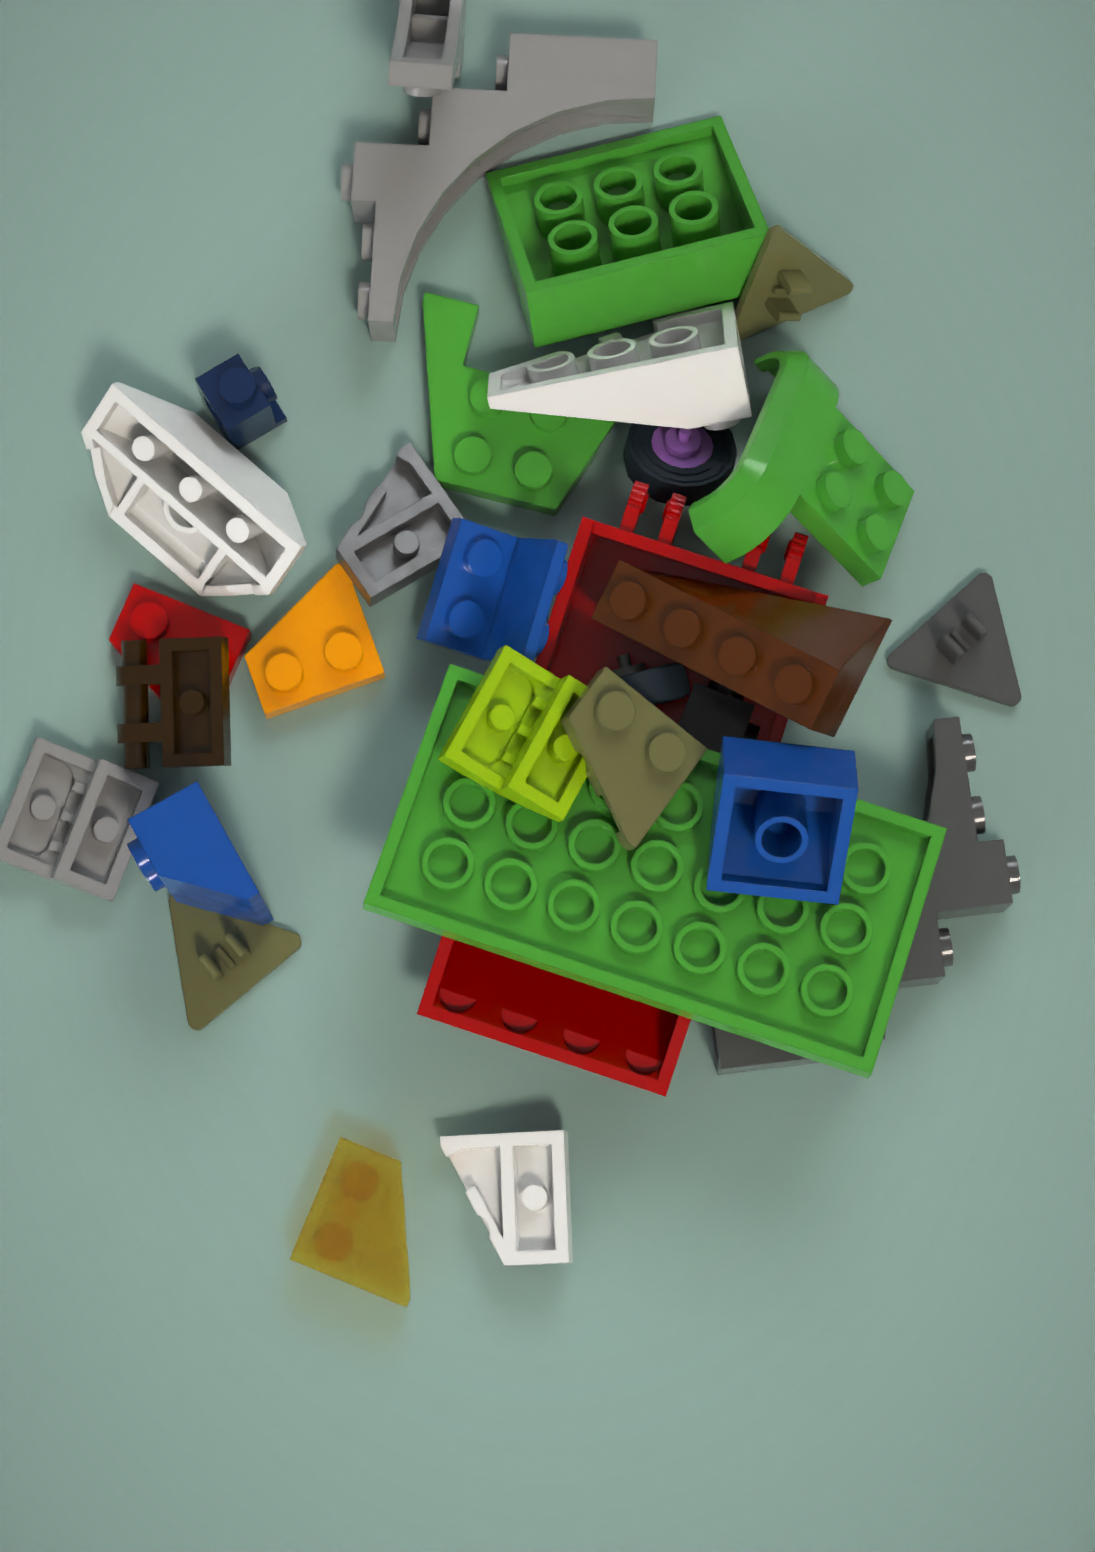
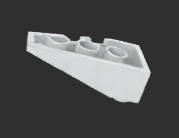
[487,302,752,430]

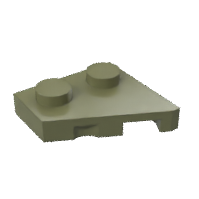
[561,667,707,851]

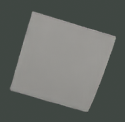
[0,737,160,901]

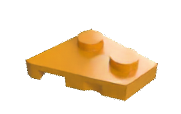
[244,563,386,719]

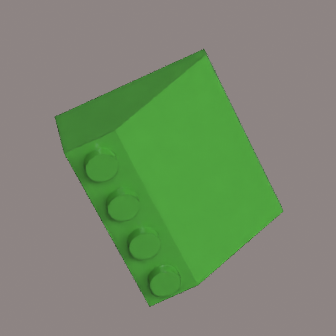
[485,116,769,348]

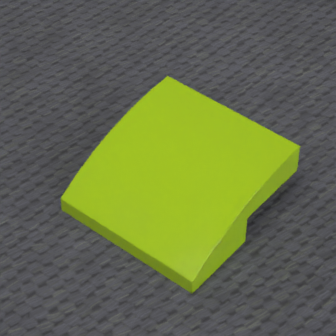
[437,645,587,822]

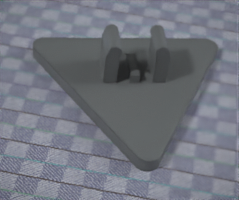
[887,573,1022,707]

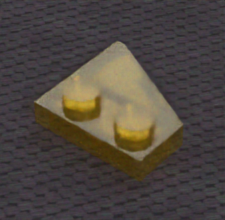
[290,1137,411,1308]

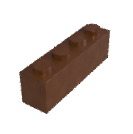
[591,560,892,737]

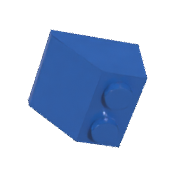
[706,736,859,905]
[127,781,274,926]

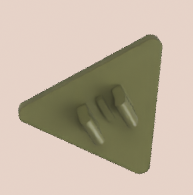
[735,225,853,341]
[168,895,302,1031]

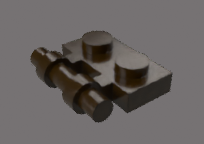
[116,637,231,769]

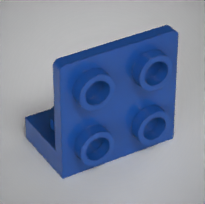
[416,518,568,662]

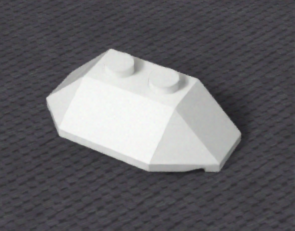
[81,382,307,596]

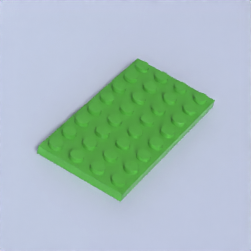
[363,664,947,1079]

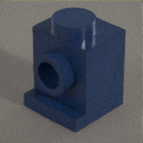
[195,354,287,450]

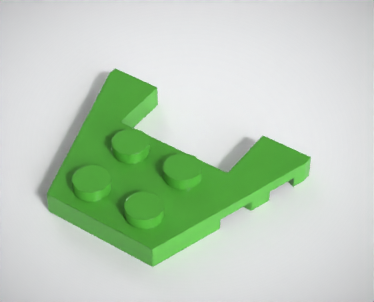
[423,292,616,516]

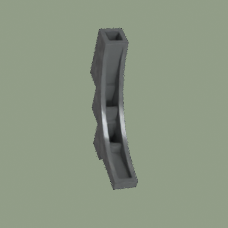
[711,716,1020,1075]

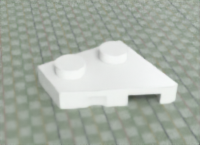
[440,1130,573,1266]

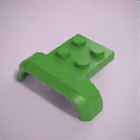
[688,350,914,586]

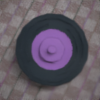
[623,423,737,506]

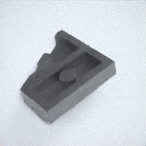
[336,442,464,607]

